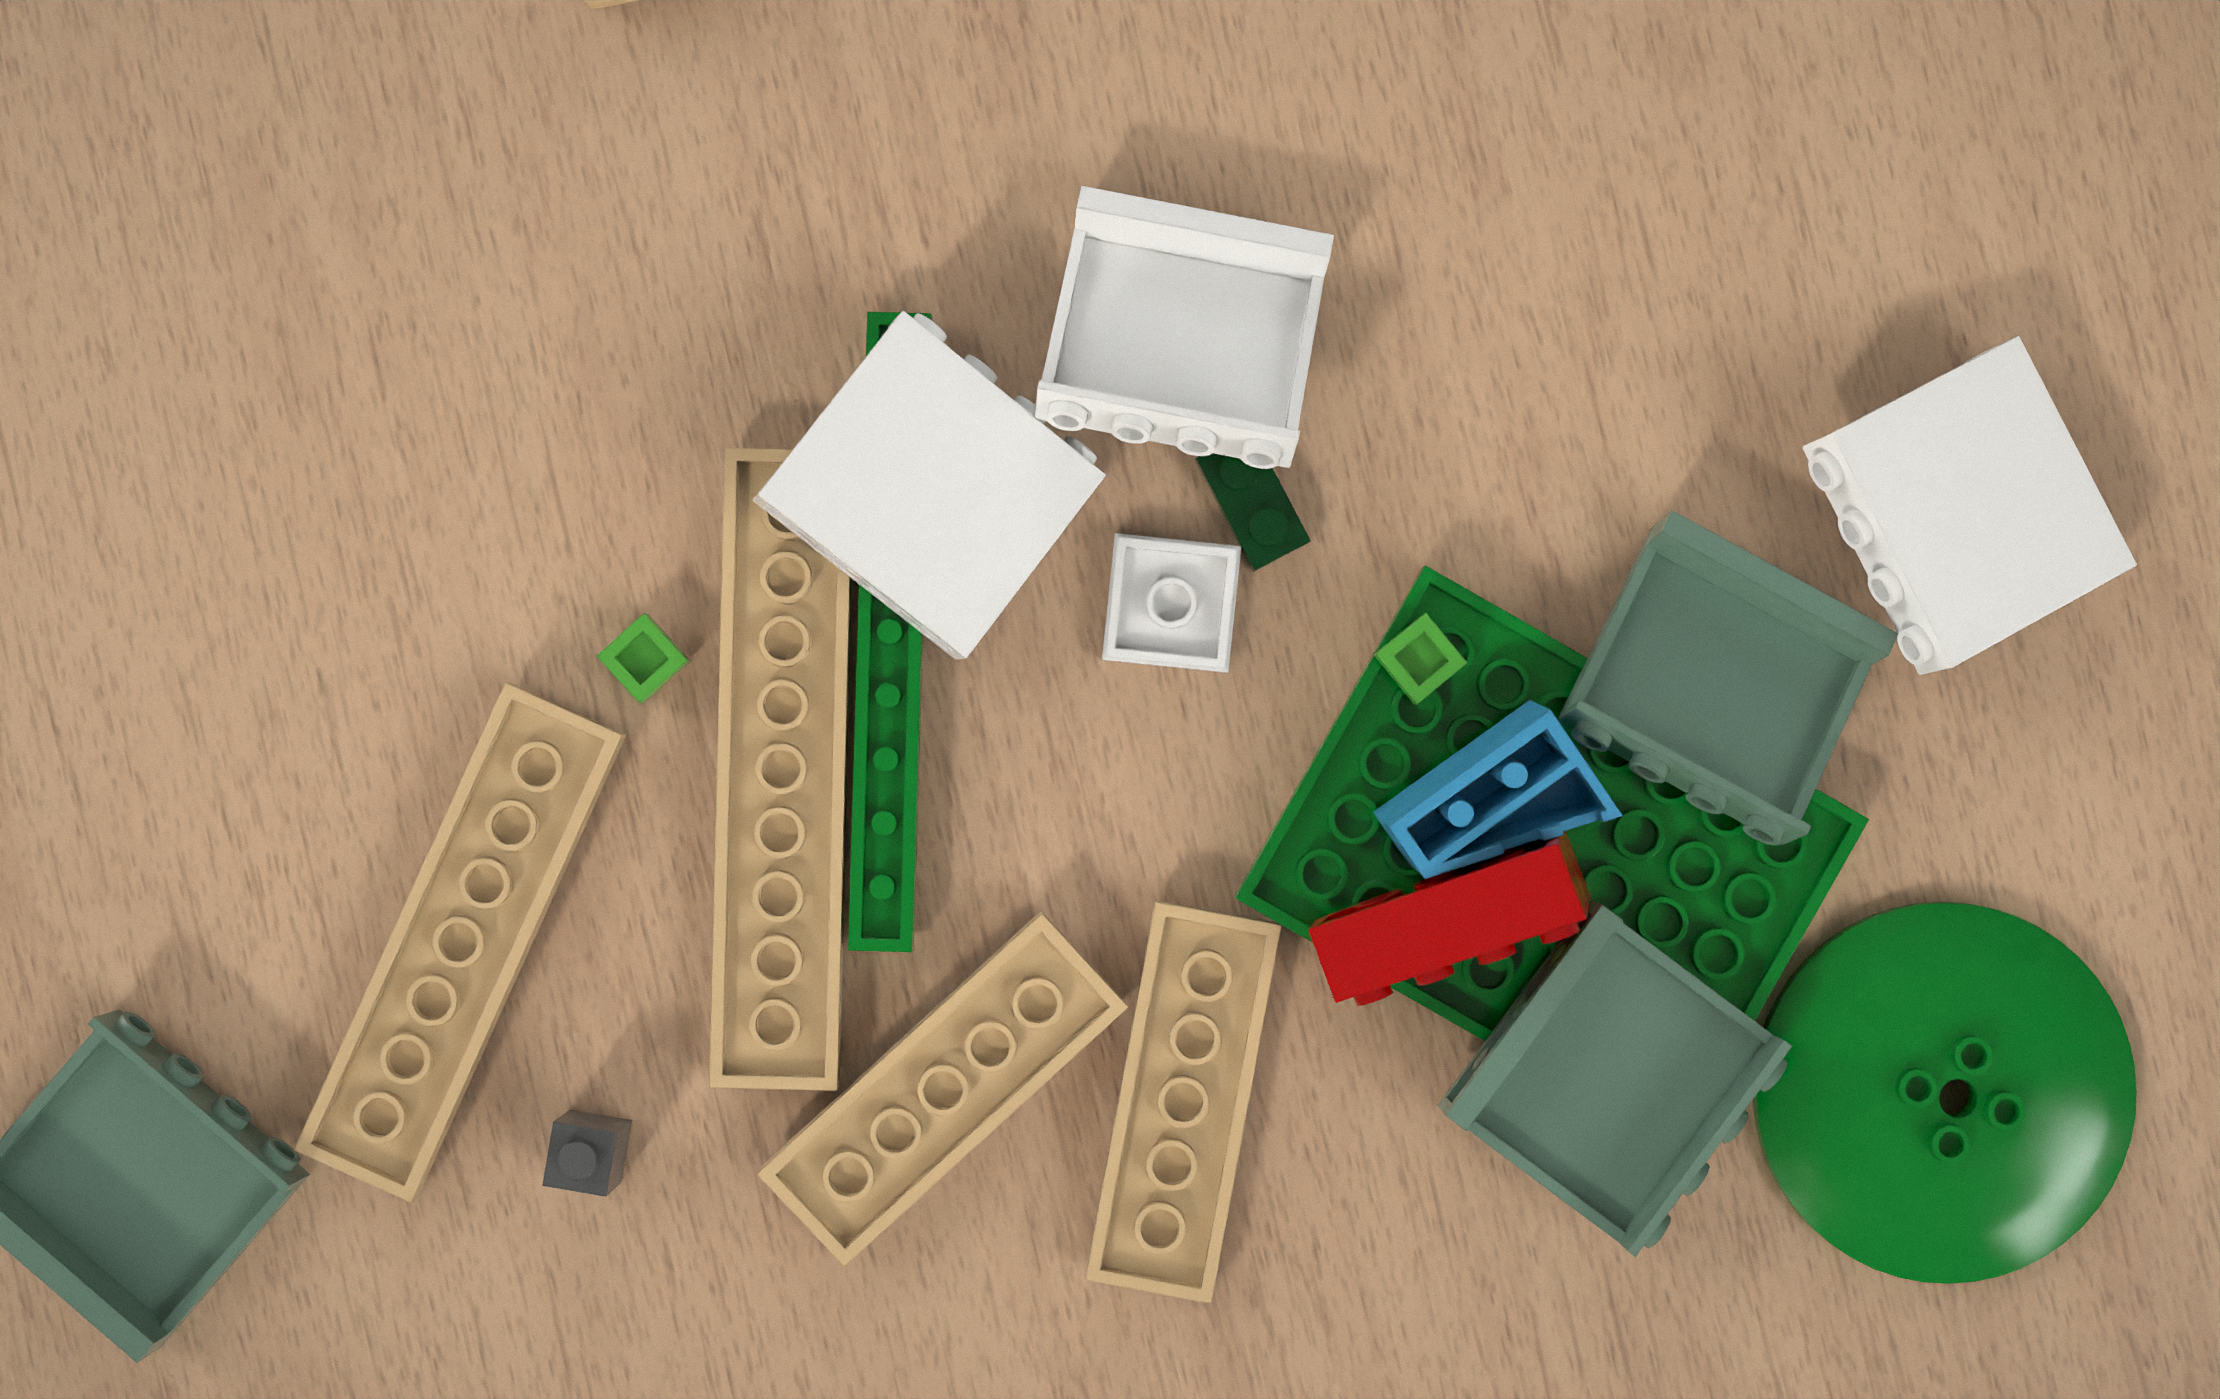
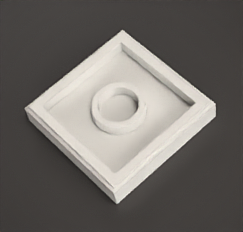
[1102,533,1241,673]

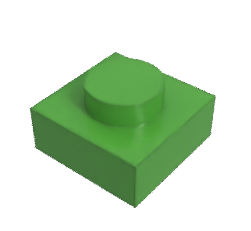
[597,613,691,703]
[1374,613,1467,704]

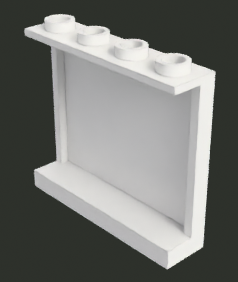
[1035,186,1334,469]
[752,310,1106,660]
[1802,336,2137,675]

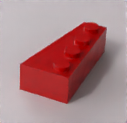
[1308,831,1591,1006]

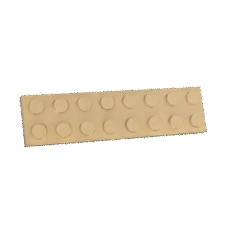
[294,683,626,1203]

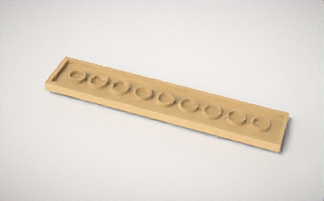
[709,448,852,1091]

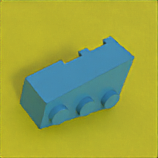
[1373,700,1622,879]

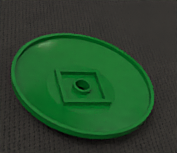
[1753,902,2137,1284]

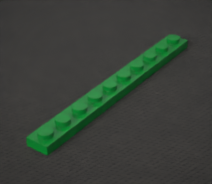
[848,311,933,952]

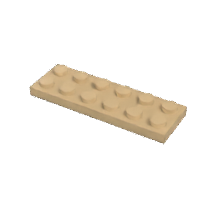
[1085,900,1282,1304]
[757,911,1128,1267]

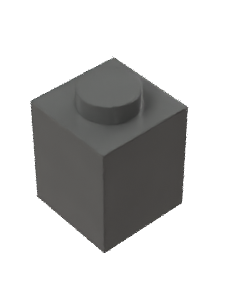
[542,1110,632,1197]

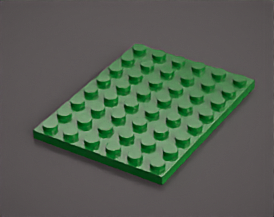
[1234,565,1870,1041]

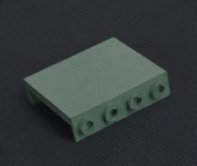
[1557,510,1898,845]
[1437,901,1792,1257]
[0,1009,310,1363]

